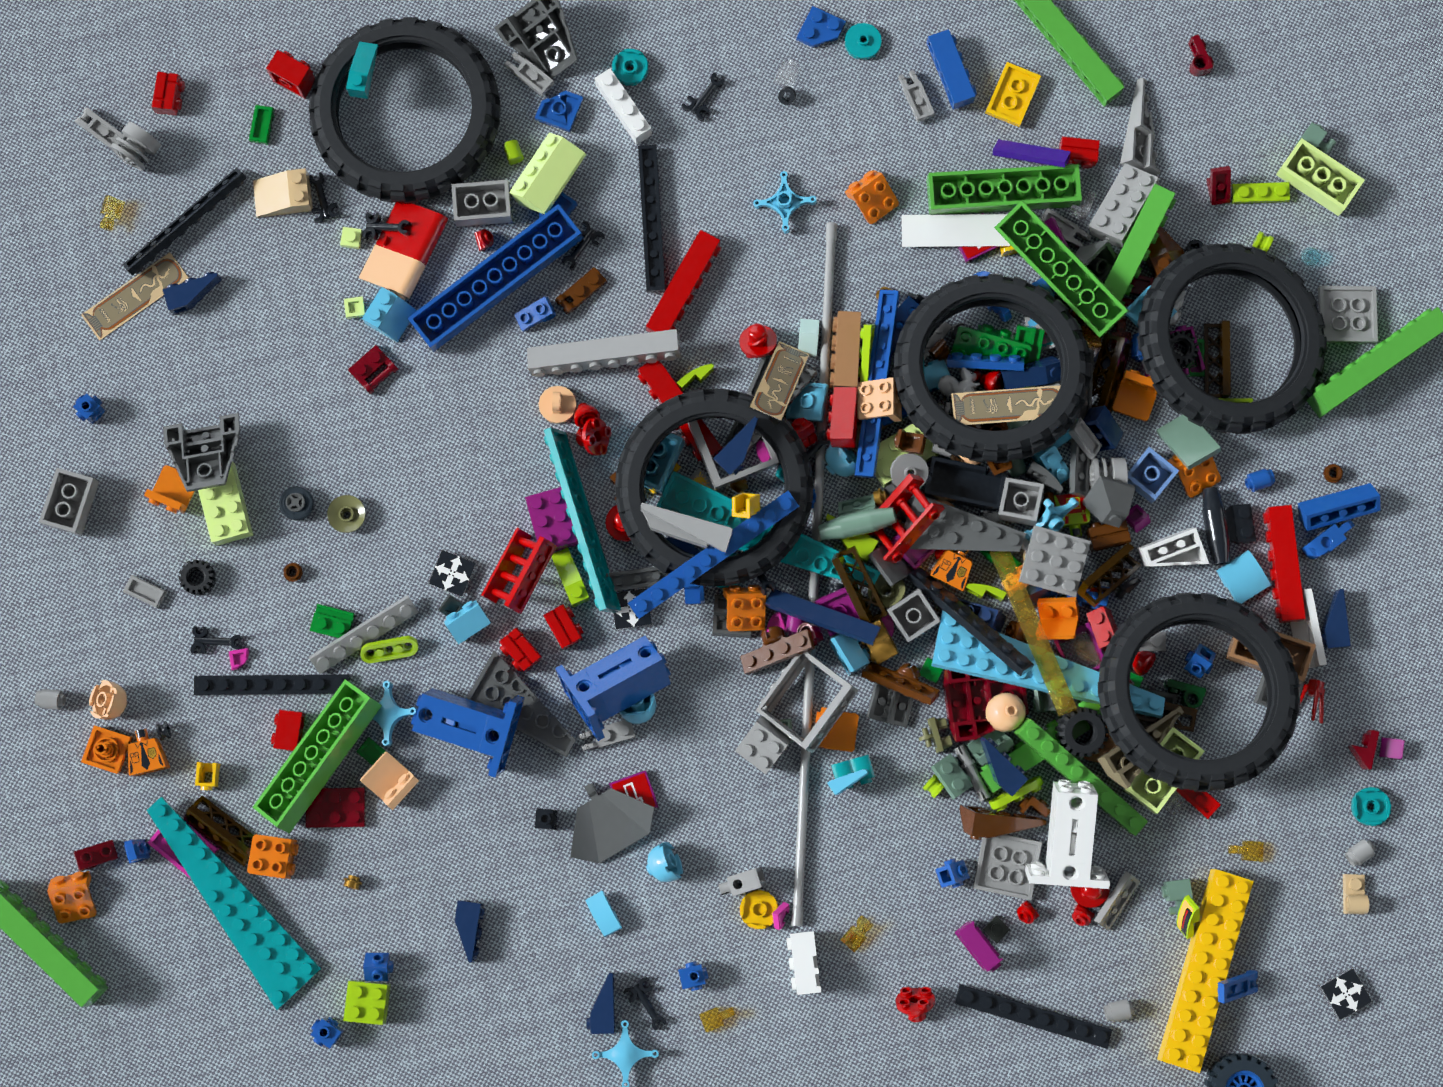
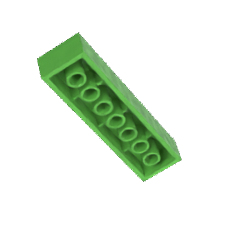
[926,164,1082,215]
[994,201,1129,338]
[1307,307,1443,418]
[252,679,382,834]
[0,880,109,1007]

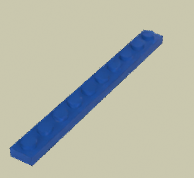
[855,290,900,478]
[628,491,799,619]

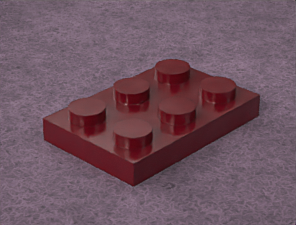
[306,788,366,828]

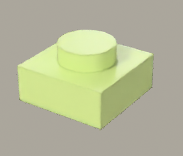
[340,227,363,249]
[344,296,365,319]

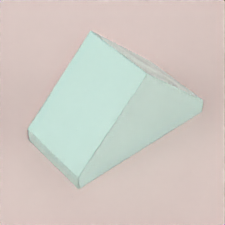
[798,319,819,358]

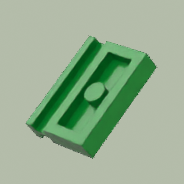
[1014,324,1045,363]
[309,604,355,638]

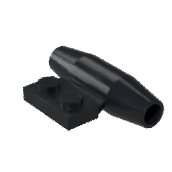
[1202,487,1256,565]

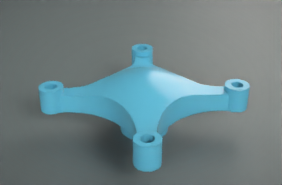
[753,171,817,233]
[1025,497,1079,541]
[373,681,418,747]
[592,1020,659,1087]

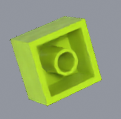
[343,980,391,1025]

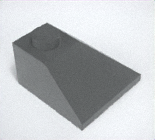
[1074,240,1117,284]
[1082,475,1135,528]

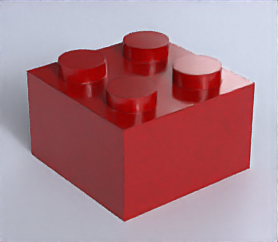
[266,50,315,99]

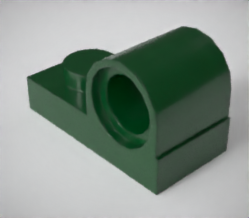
[1163,678,1206,709]

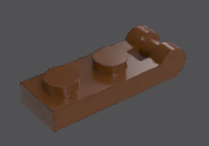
[555,267,607,315]

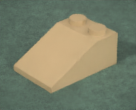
[253,168,313,218]

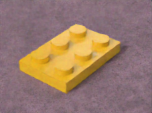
[985,62,1041,127]

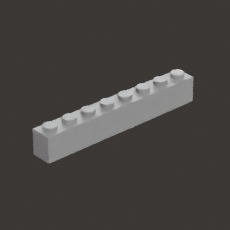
[527,329,681,377]

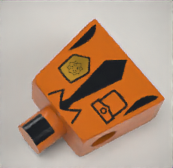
[930,550,973,591]
[128,729,170,777]

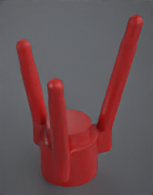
[1300,679,1325,724]

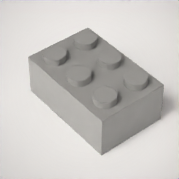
[451,180,513,227]
[39,468,99,536]

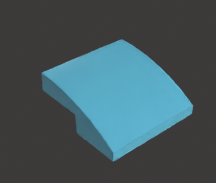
[1216,550,1271,604]

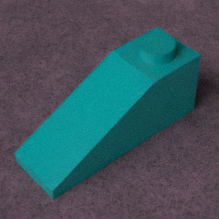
[346,42,378,99]

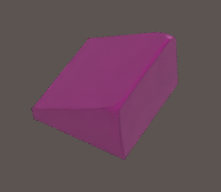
[1125,504,1151,533]
[1379,737,1405,760]

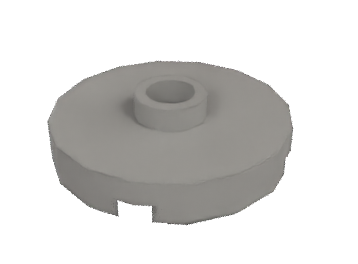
[890,453,928,488]

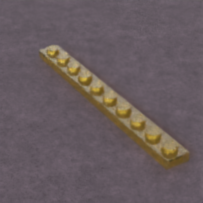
[989,551,1077,716]

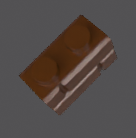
[1086,520,1131,552]

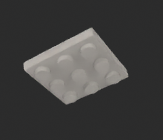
[1318,286,1378,343]
[1019,525,1091,597]
[973,835,1042,901]

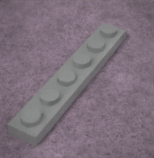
[309,595,418,674]

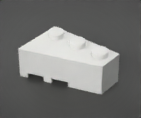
[1137,528,1209,566]
[786,931,821,995]

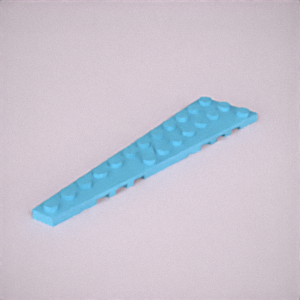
[931,611,1165,719]

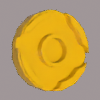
[740,890,778,929]

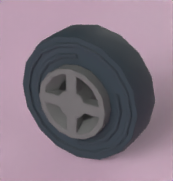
[279,486,314,521]

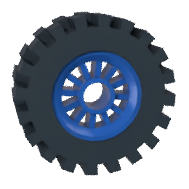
[1204,1053,1279,1087]

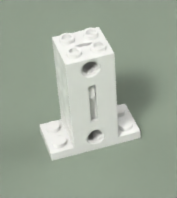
[1025,779,1110,889]

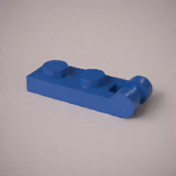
[1218,970,1258,1004]

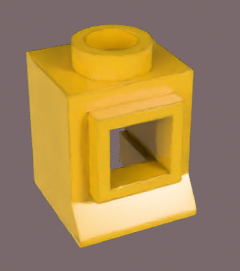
[732,492,760,518]
[195,762,221,791]

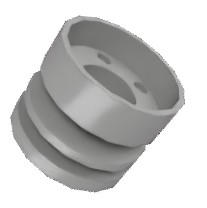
[110,121,161,171]
[1089,458,1128,491]

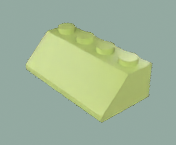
[509,133,586,214]

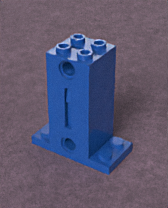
[555,636,671,741]
[411,688,525,778]

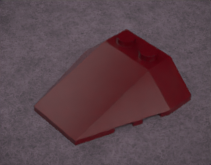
[943,669,1029,742]

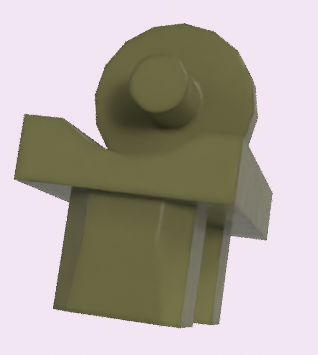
[918,717,953,753]

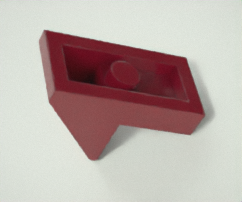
[1206,166,1231,205]
[1348,730,1379,770]

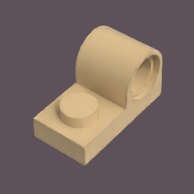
[1343,874,1369,914]

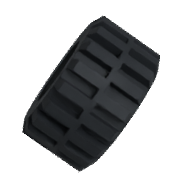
[1055,707,1109,757]

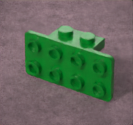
[951,324,1032,372]

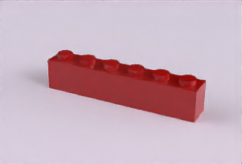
[646,230,722,332]
[637,360,722,464]
[1263,505,1306,623]

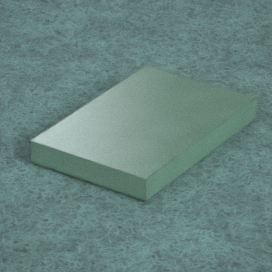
[1157,415,1221,470]

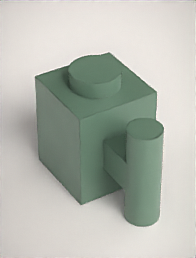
[1295,122,1336,155]
[1161,879,1193,915]

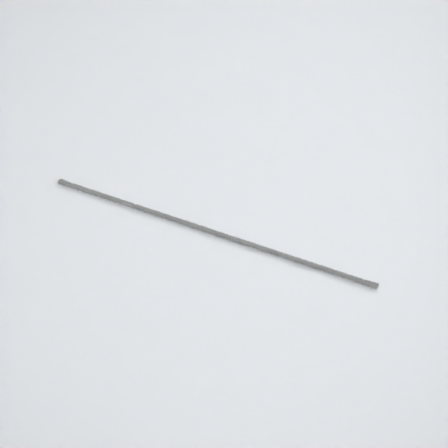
[791,222,837,926]

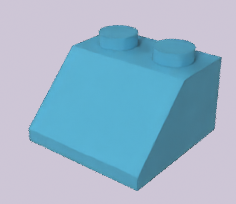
[362,287,417,342]
[829,634,870,676]

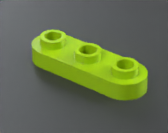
[360,636,418,663]
[989,776,1044,811]

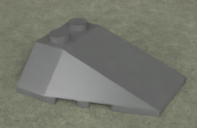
[494,0,578,79]
[163,413,240,492]

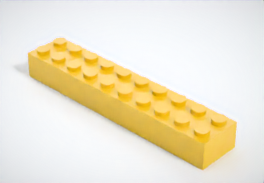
[1157,869,1254,1073]

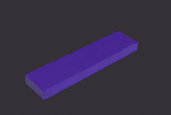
[993,139,1071,168]

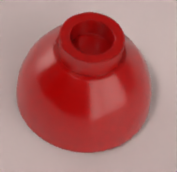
[980,371,1003,391]
[574,403,600,428]
[1133,651,1156,676]

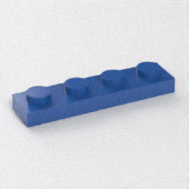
[947,352,1024,371]

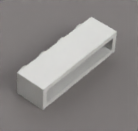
[595,69,652,145]

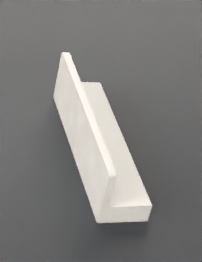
[1290,588,1327,668]

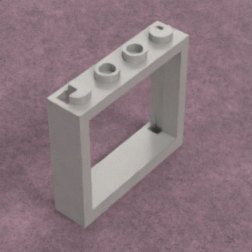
[687,392,780,490]
[756,652,859,753]

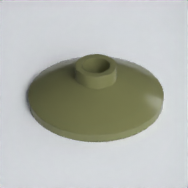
[327,495,366,533]
[867,574,906,608]

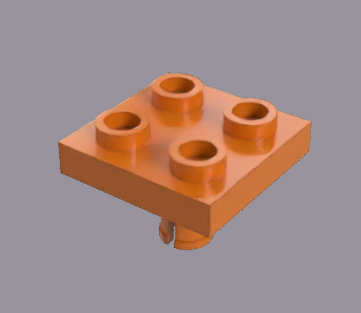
[81,725,132,774]

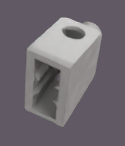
[719,867,767,896]

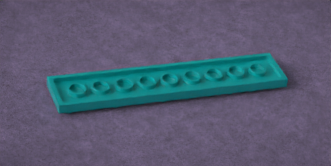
[544,427,621,613]

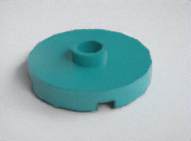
[845,23,882,60]
[612,49,649,86]
[1351,787,1391,826]

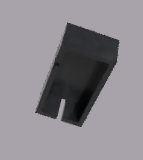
[923,456,1007,512]

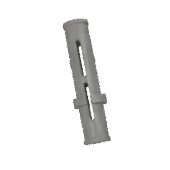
[953,744,991,802]

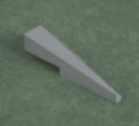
[1120,78,1160,175]

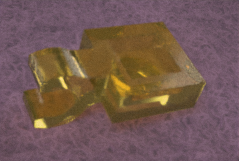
[99,195,125,230]
[1228,841,1264,862]
[840,915,873,953]
[699,1006,735,1033]

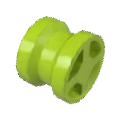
[1252,231,1274,253]
[922,774,944,798]

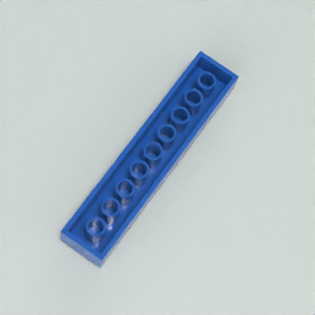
[407,204,583,352]

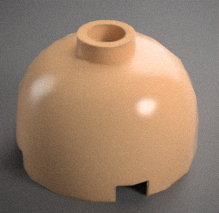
[89,680,127,720]
[986,693,1026,732]

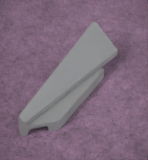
[641,503,733,553]

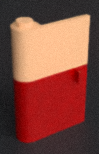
[359,202,448,301]

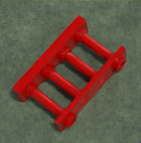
[867,473,945,563]
[481,527,557,614]

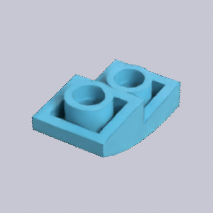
[585,891,622,938]

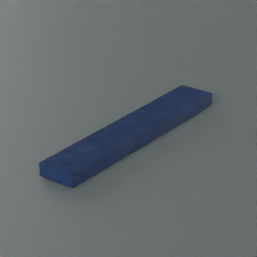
[765,589,880,646]

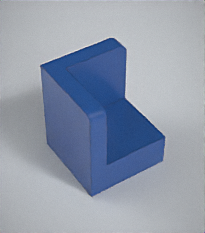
[684,584,705,605]

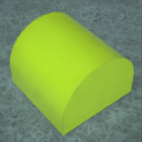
[504,140,524,166]

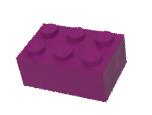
[525,487,578,552]

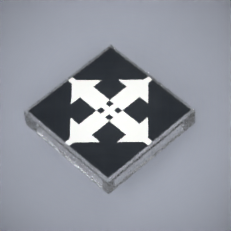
[427,549,478,598]
[613,587,653,631]
[1318,967,1373,1021]

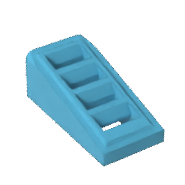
[827,769,869,795]

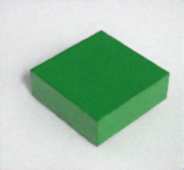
[920,657,943,684]

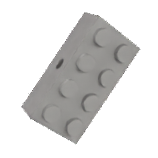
[1089,163,1160,249]

